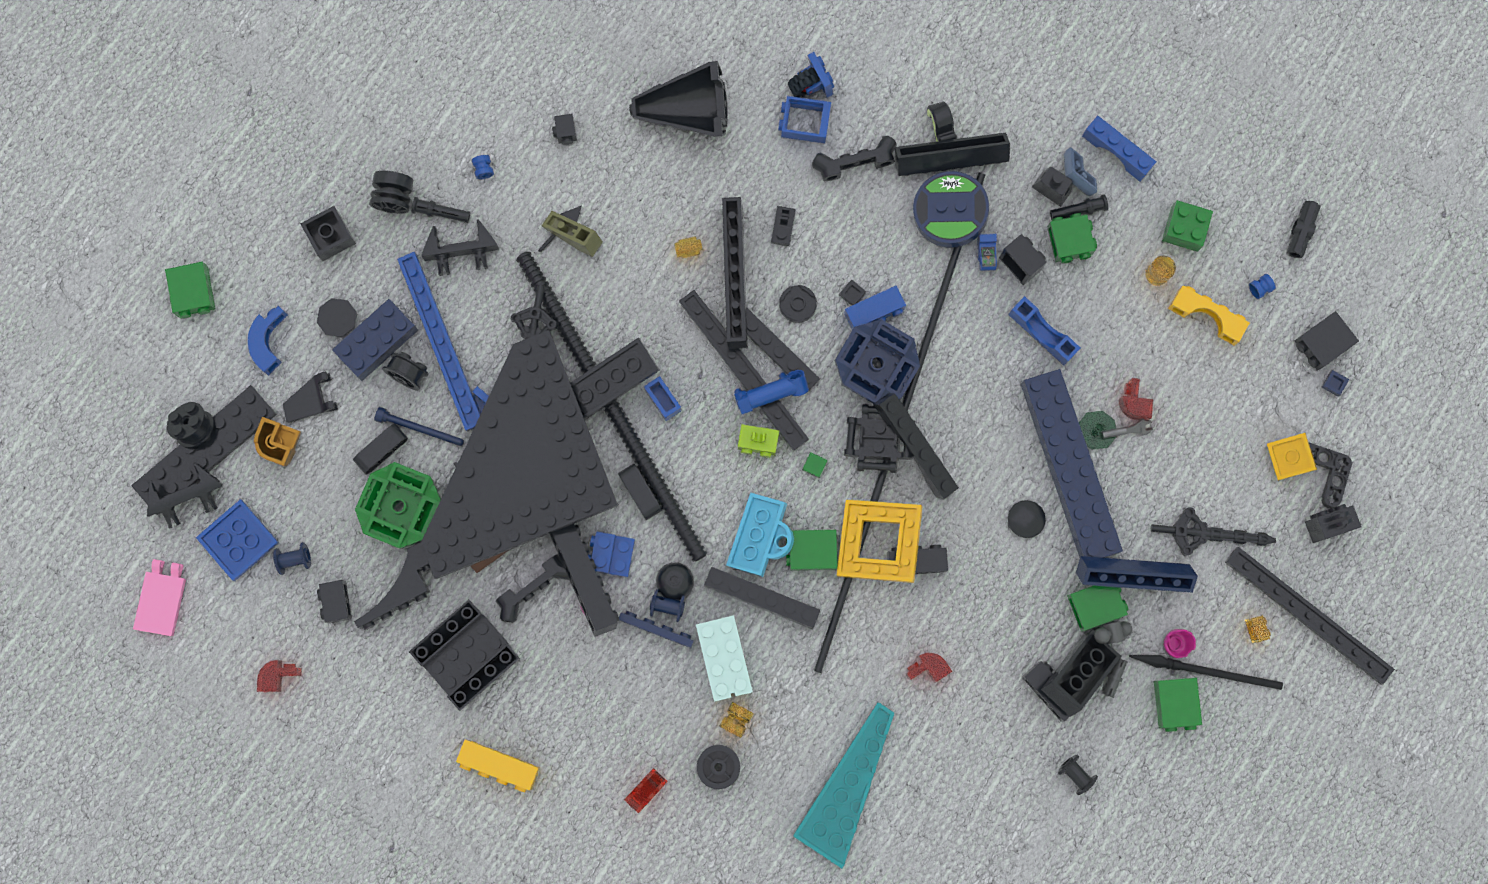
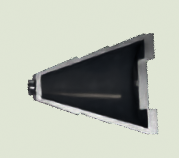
[629,61,728,137]

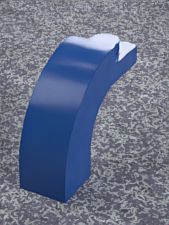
[248,306,288,376]

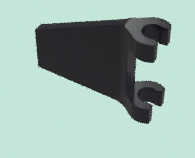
[283,371,338,423]

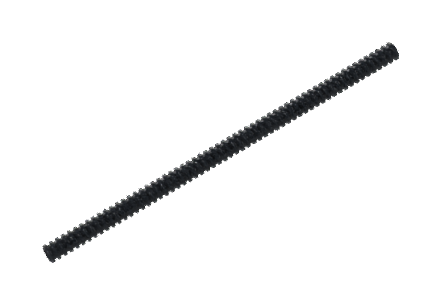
[516,252,708,562]

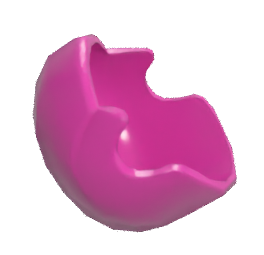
[1163,629,1196,658]

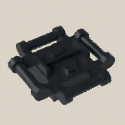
[844,404,915,473]

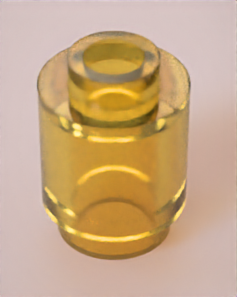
[674,236,703,258]

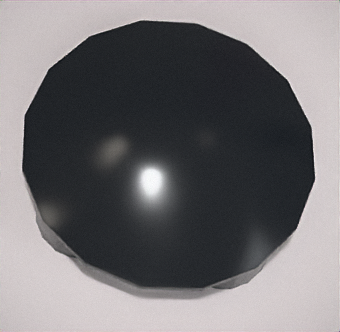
[1007,500,1046,538]

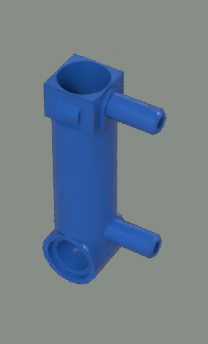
[734,370,809,414]

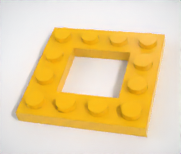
[836,500,923,583]

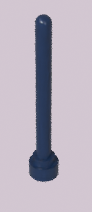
[374,406,464,446]

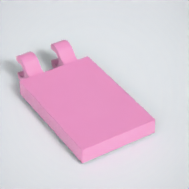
[133,559,186,636]

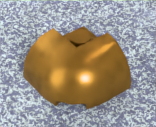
[254,417,301,466]

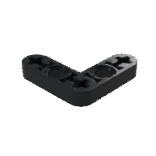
[1309,443,1352,508]

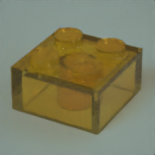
[1245,615,1271,643]

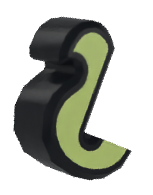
[927,101,957,142]

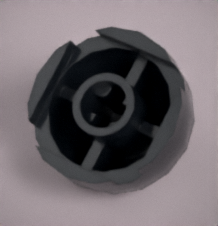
[656,562,694,601]

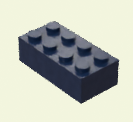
[332,299,418,381]

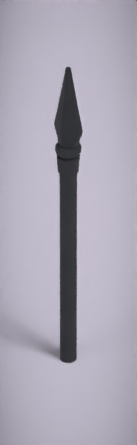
[1129,655,1283,690]

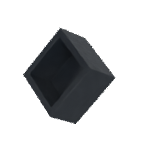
[999,234,1047,286]

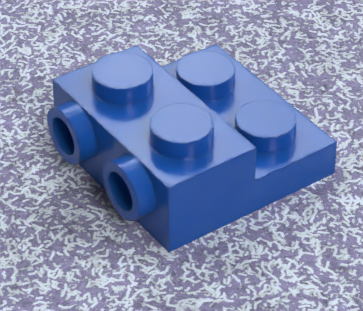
[588,532,635,577]

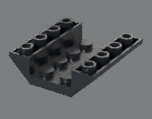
[409,599,520,711]

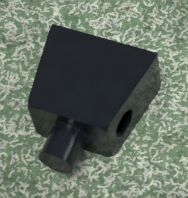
[1032,166,1073,207]

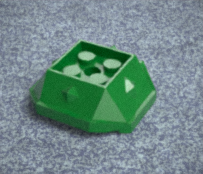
[355,462,441,549]

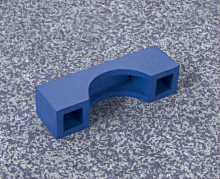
[1082,115,1157,182]
[1008,296,1081,366]

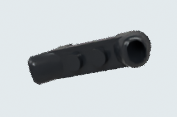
[812,136,897,181]
[495,554,569,623]

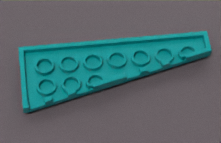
[793,702,894,869]

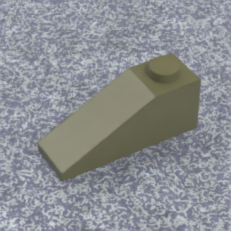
[541,211,603,257]

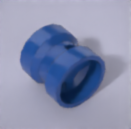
[472,155,494,179]
[1249,274,1276,299]

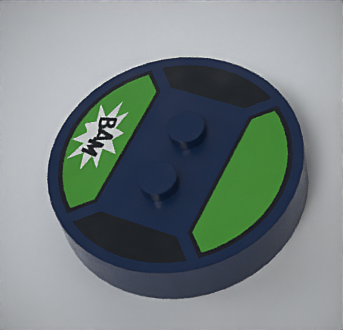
[913,171,989,248]

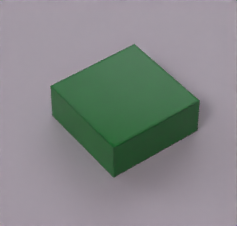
[802,452,828,478]

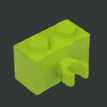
[737,424,779,458]

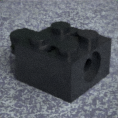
[1305,504,1362,543]

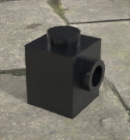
[552,113,577,145]

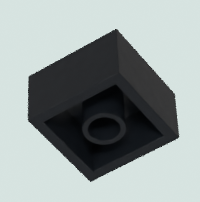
[300,206,356,261]

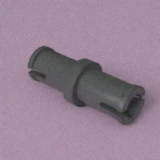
[1102,658,1128,698]

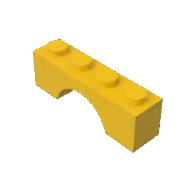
[1168,286,1250,346]

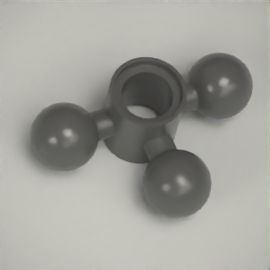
[1093,621,1132,644]

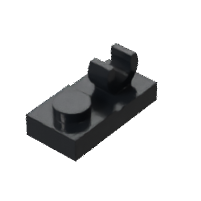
[771,206,796,246]

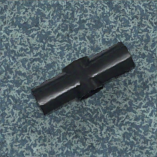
[1286,201,1321,258]

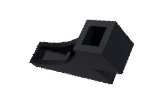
[354,542,431,630]

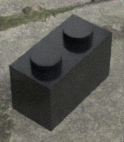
[317,580,352,624]

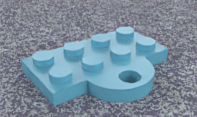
[726,493,794,577]

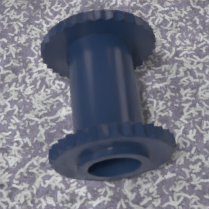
[273,542,311,575]
[649,589,685,622]

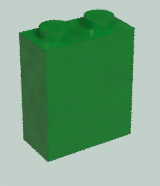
[165,261,215,318]
[786,530,837,571]
[1067,586,1129,632]
[1153,678,1202,732]

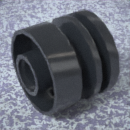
[369,170,414,214]

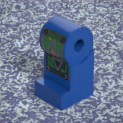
[977,234,997,271]

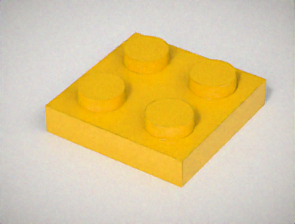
[1267,433,1317,480]

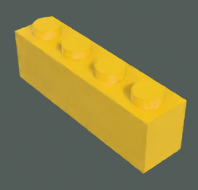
[456,739,540,793]

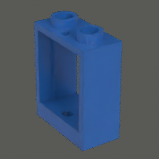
[778,96,831,144]

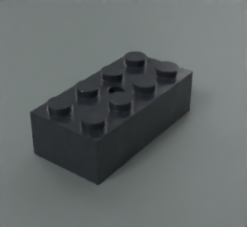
[1041,629,1122,717]

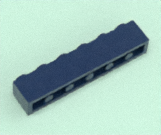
[1076,556,1198,593]

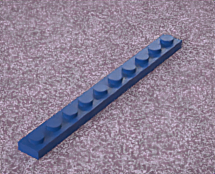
[397,252,481,432]

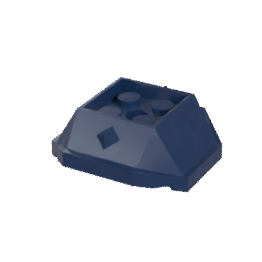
[834,319,920,404]

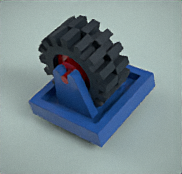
[787,52,834,98]

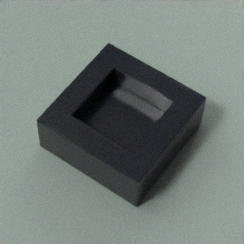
[839,280,866,305]

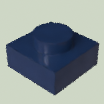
[1322,370,1349,397]

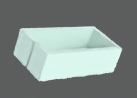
[696,615,753,702]

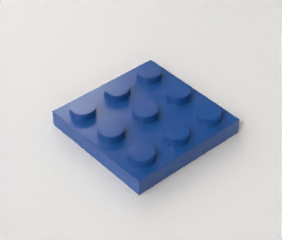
[195,499,279,581]

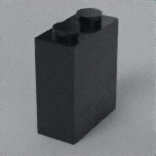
[1294,311,1359,371]

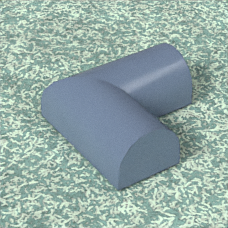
[1064,147,1097,196]

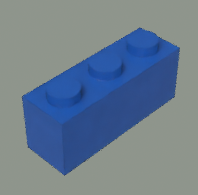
[844,285,906,330]

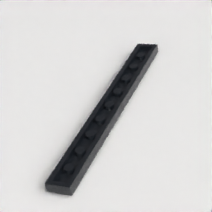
[679,290,809,451]
[1225,547,1395,685]

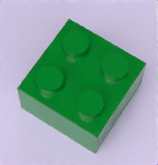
[1162,200,1213,252]

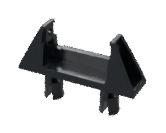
[421,219,499,276]
[147,462,223,528]

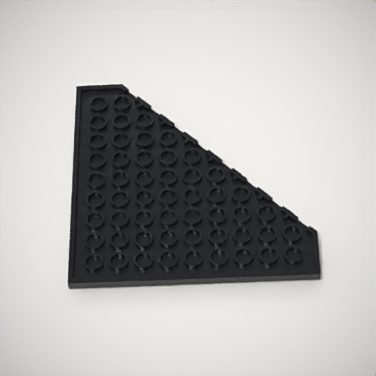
[421,330,618,579]

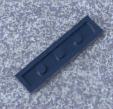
[619,611,694,648]

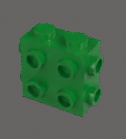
[1047,213,1097,264]

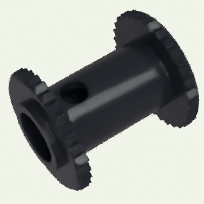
[1058,755,1098,795]

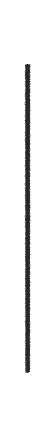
[814,172,985,673]

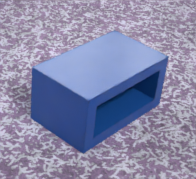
[644,376,682,421]

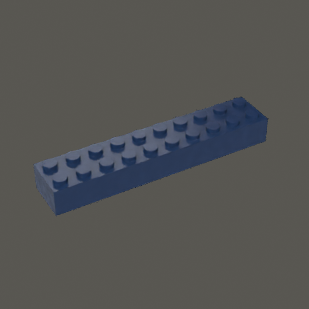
[1020,369,1123,558]

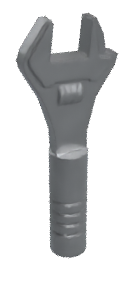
[1101,418,1153,439]

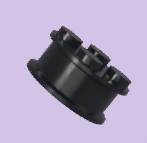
[382,352,429,391]
[167,402,214,448]
[697,745,740,789]

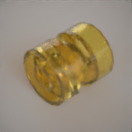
[1145,255,1176,286]
[719,702,754,738]

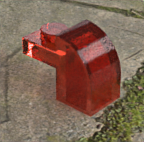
[1119,378,1153,420]
[905,653,953,683]
[257,660,302,692]
[624,768,668,814]

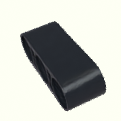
[353,424,408,475]
[618,464,663,520]

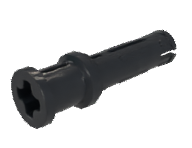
[1050,194,1109,220]
[411,197,470,223]

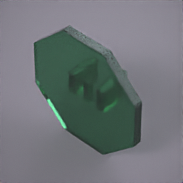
[1079,411,1117,450]

